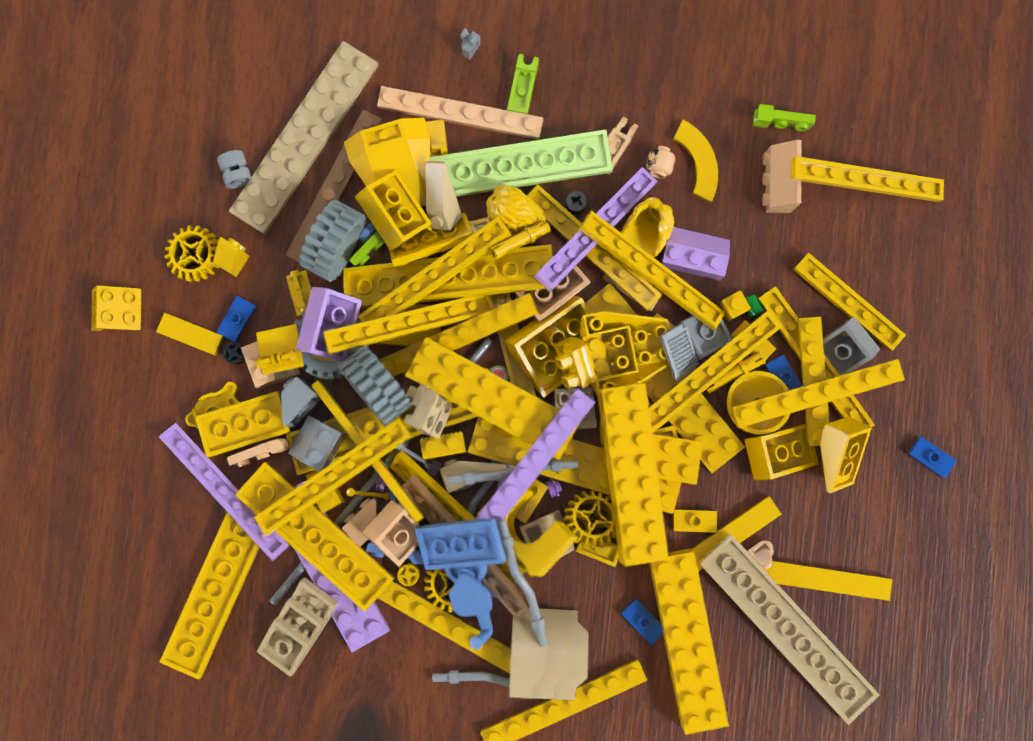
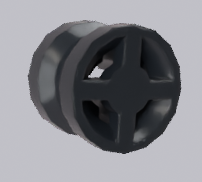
[565,191,587,215]
[223,342,245,364]

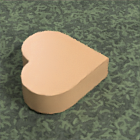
[747,540,774,569]

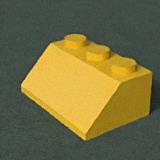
[355,170,432,251]

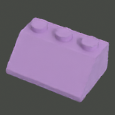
[660,227,730,281]
[296,287,362,362]

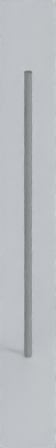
[269,337,493,606]

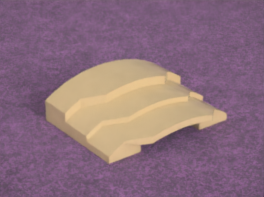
[509,608,588,700]

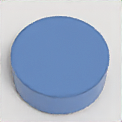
[359,223,376,244]

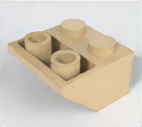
[520,510,576,558]

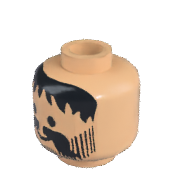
[646,146,675,179]

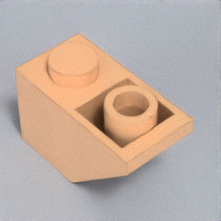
[342,498,379,547]

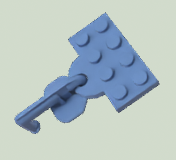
[415,518,506,650]

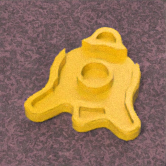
[185,381,240,428]

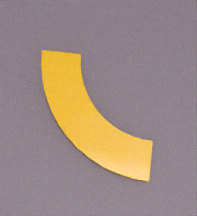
[673,120,718,203]

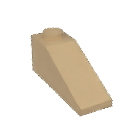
[425,161,462,231]
[439,459,511,494]

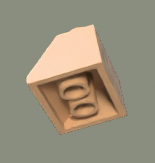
[762,140,801,213]
[515,265,591,322]

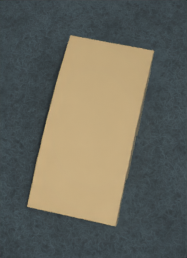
[257,578,339,677]

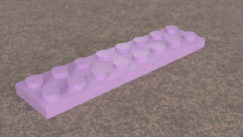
[295,480,391,652]

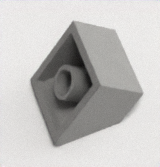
[823,316,881,375]
[281,377,321,428]
[289,415,347,471]

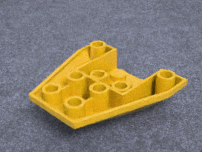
[344,118,431,207]
[580,311,670,398]

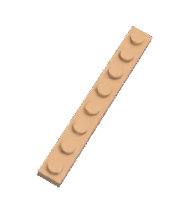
[377,86,543,140]

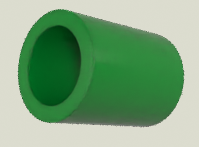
[746,294,764,318]

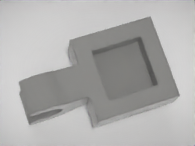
[460,28,481,60]

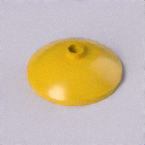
[727,371,790,435]

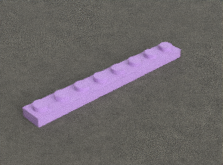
[534,167,657,292]
[475,388,595,527]
[159,423,289,561]

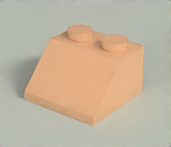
[241,341,301,389]
[362,500,420,567]

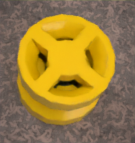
[397,563,420,586]

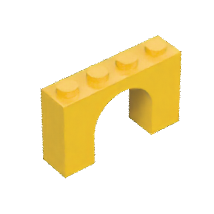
[478,488,578,577]

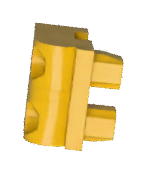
[554,336,598,388]

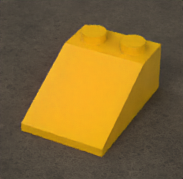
[820,417,872,493]
[744,424,819,481]

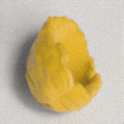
[486,184,546,238]
[620,197,674,258]

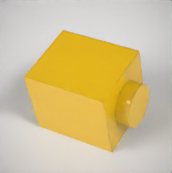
[718,290,751,322]

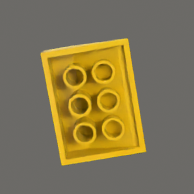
[504,296,590,398]

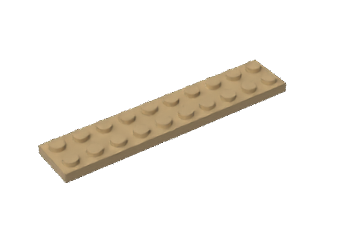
[229,41,378,235]
[698,533,880,725]

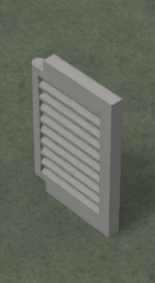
[660,324,699,383]

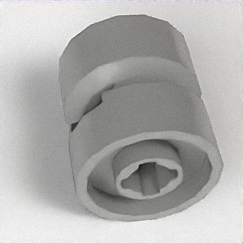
[217,150,252,189]

